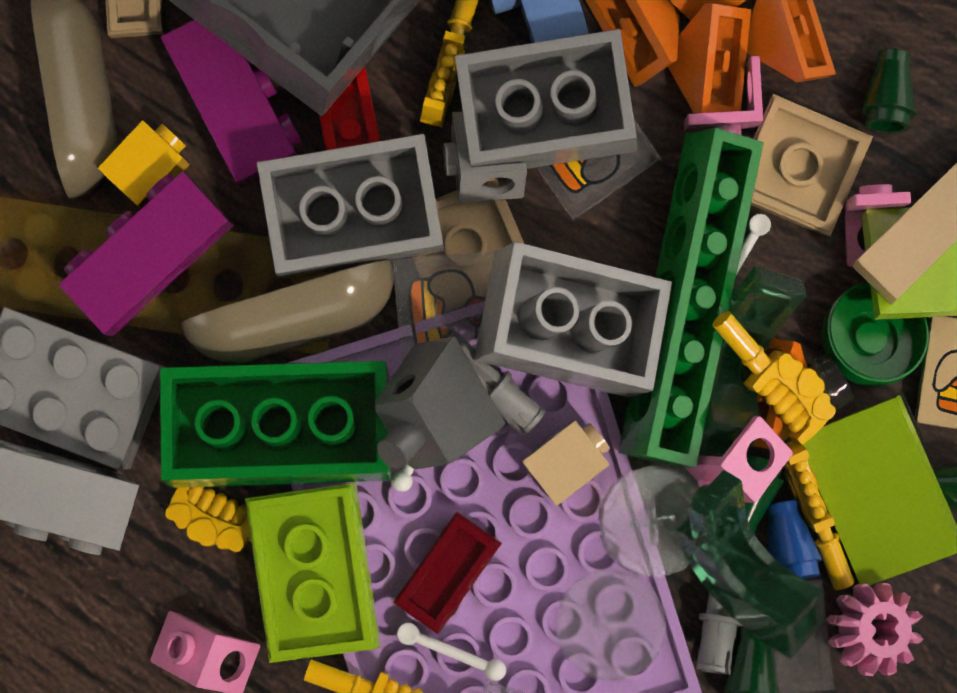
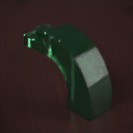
[699,266,807,457]
[676,470,824,659]

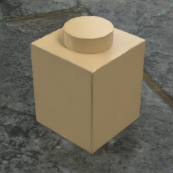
[522,420,610,506]

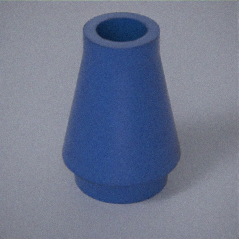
[766,500,822,584]

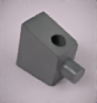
[375,336,506,470]

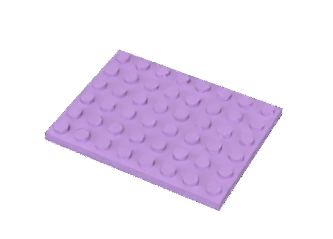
[285,301,702,693]

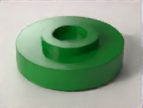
[822,282,929,387]

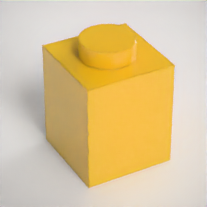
[97,120,190,209]

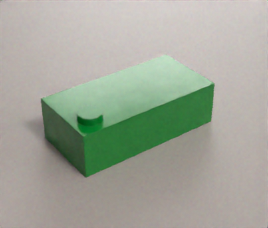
[160,361,392,488]

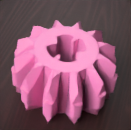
[826,583,924,676]

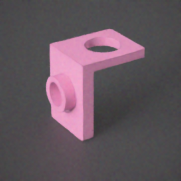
[684,56,763,135]
[843,184,911,267]
[683,416,793,503]
[150,611,260,693]

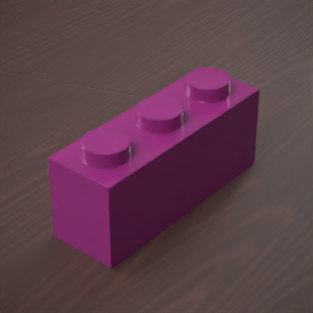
[161,20,302,189]
[58,171,234,337]

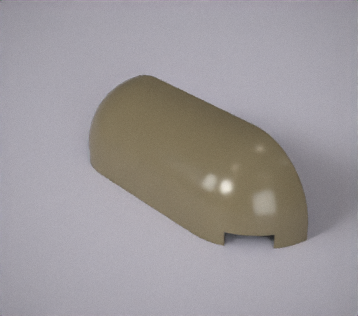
[31,0,118,200]
[180,260,394,364]

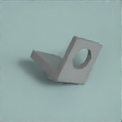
[443,112,527,203]

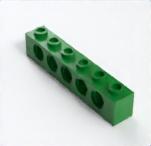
[618,127,764,468]

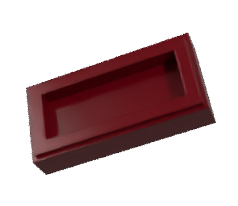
[393,511,502,634]

